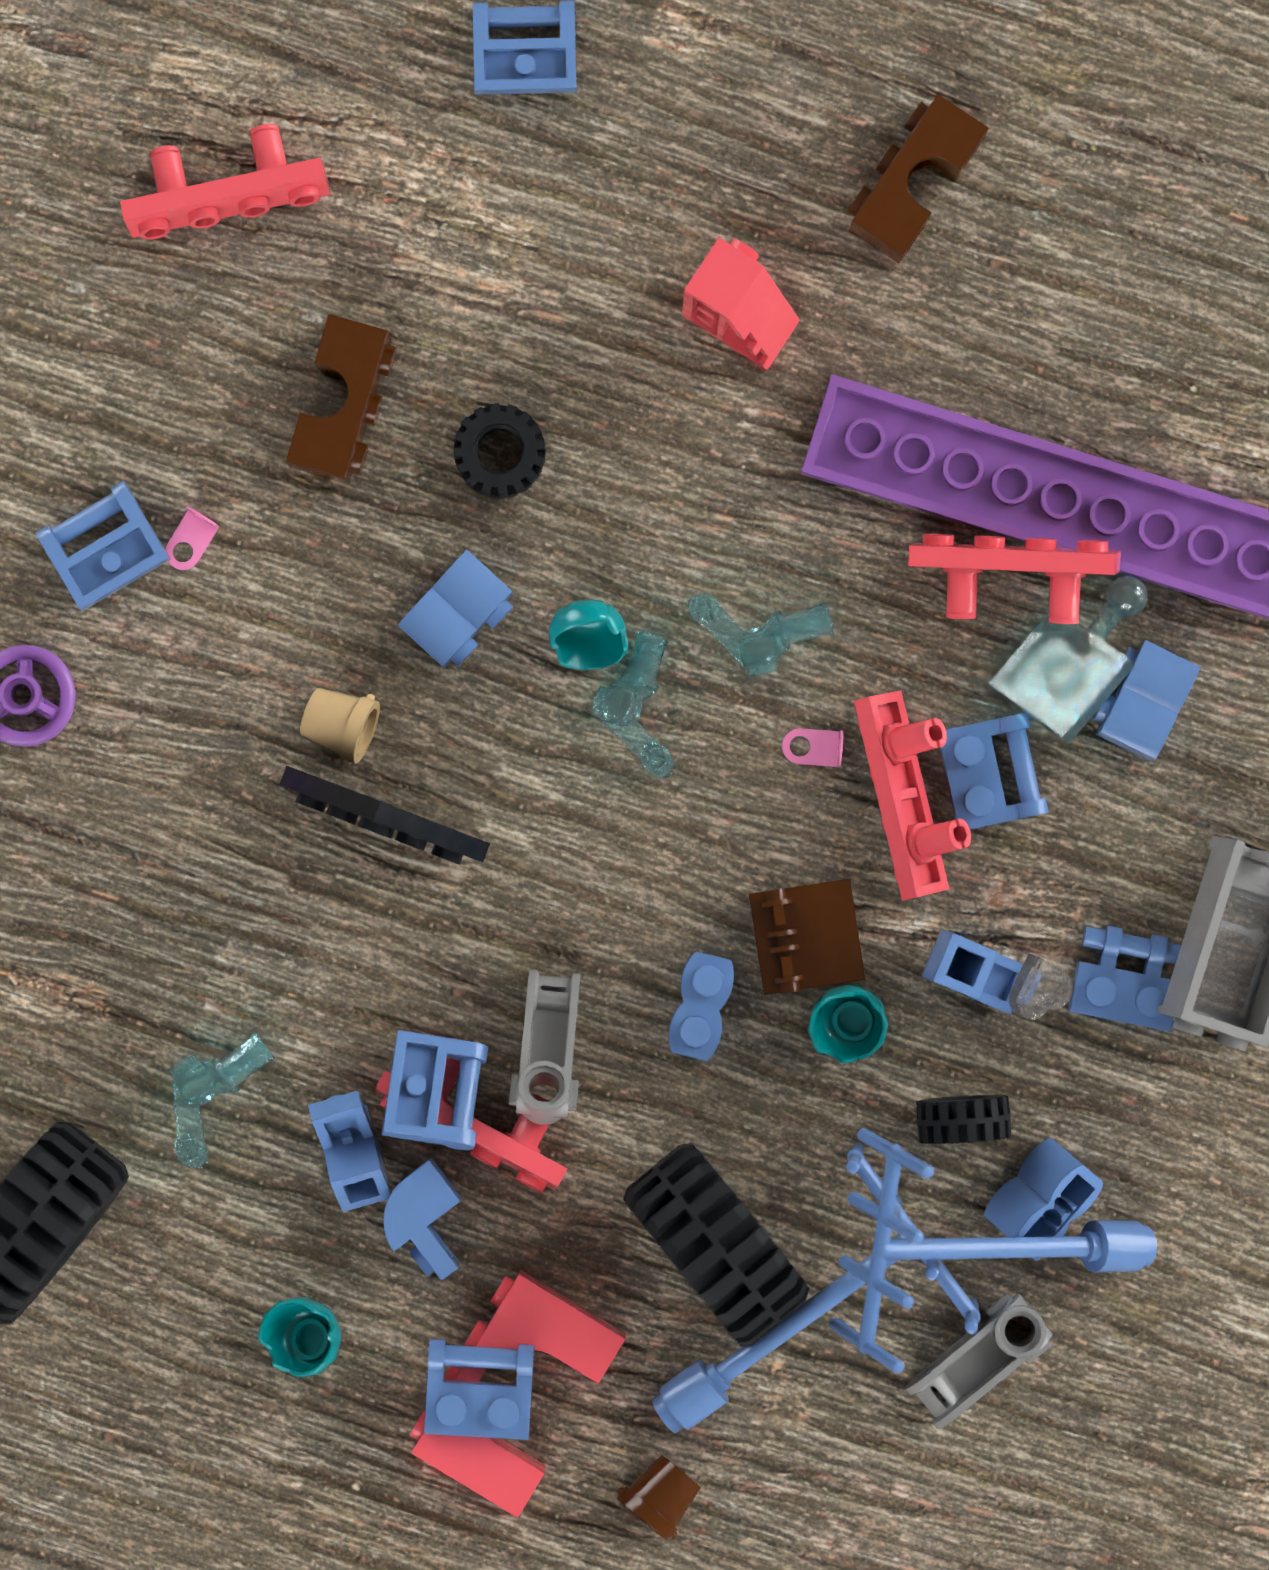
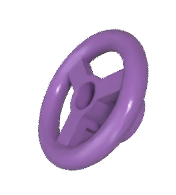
[0,645,76,747]

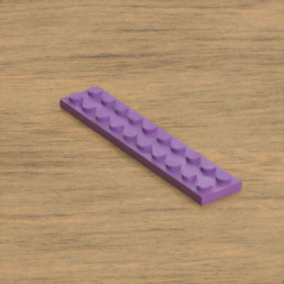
[800,374,1269,619]

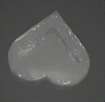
[1009,953,1073,1020]

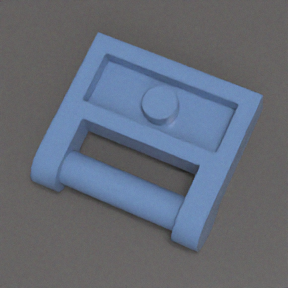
[473,0,577,95]
[35,480,171,611]
[940,713,1049,829]
[381,1030,488,1150]
[424,1339,534,1440]

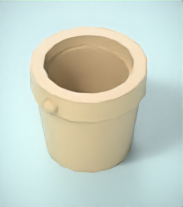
[300,688,380,766]

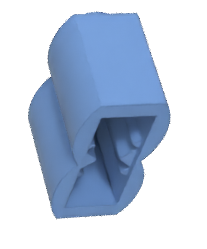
[398,550,514,668]
[1093,640,1201,762]
[668,951,734,1061]
[984,1138,1104,1261]

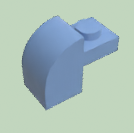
[921,929,1030,1015]
[308,1091,391,1212]
[383,1157,463,1281]

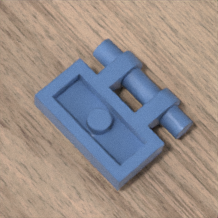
[1068,925,1181,1032]

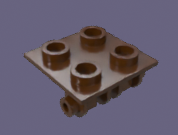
[749,879,865,995]

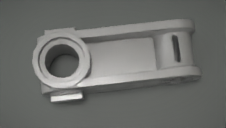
[509,969,581,1125]
[904,1293,1052,1429]

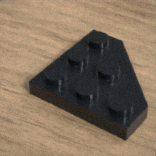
[279,766,490,865]

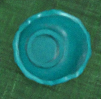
[548,599,628,671]
[808,985,889,1064]
[258,1297,341,1378]

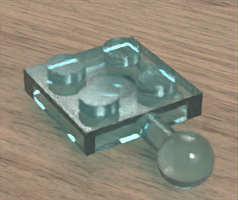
[989,576,1148,745]

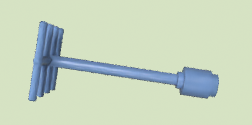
[829,1128,1157,1374]
[652,1143,981,1434]

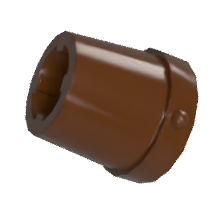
[617,1455,701,1542]

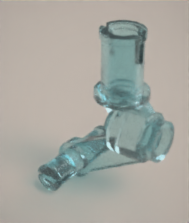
[688,593,834,676]
[592,631,675,779]
[169,1033,275,1169]

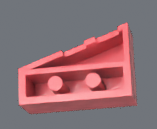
[682,237,800,371]

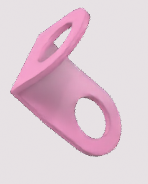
[165,506,219,570]
[782,729,843,767]

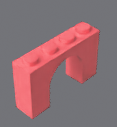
[409,1269,626,1518]

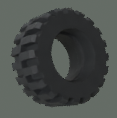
[0,1121,129,1325]
[623,1143,810,1346]

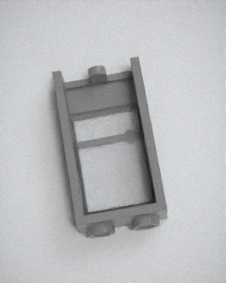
[1157,835,1269,1052]

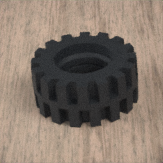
[453,403,546,499]
[916,1094,1011,1144]

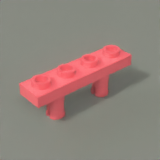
[120,124,331,239]
[908,534,1121,624]
[854,690,971,901]
[375,1058,568,1193]

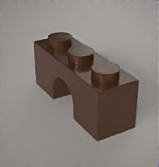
[848,94,989,264]
[286,314,397,484]

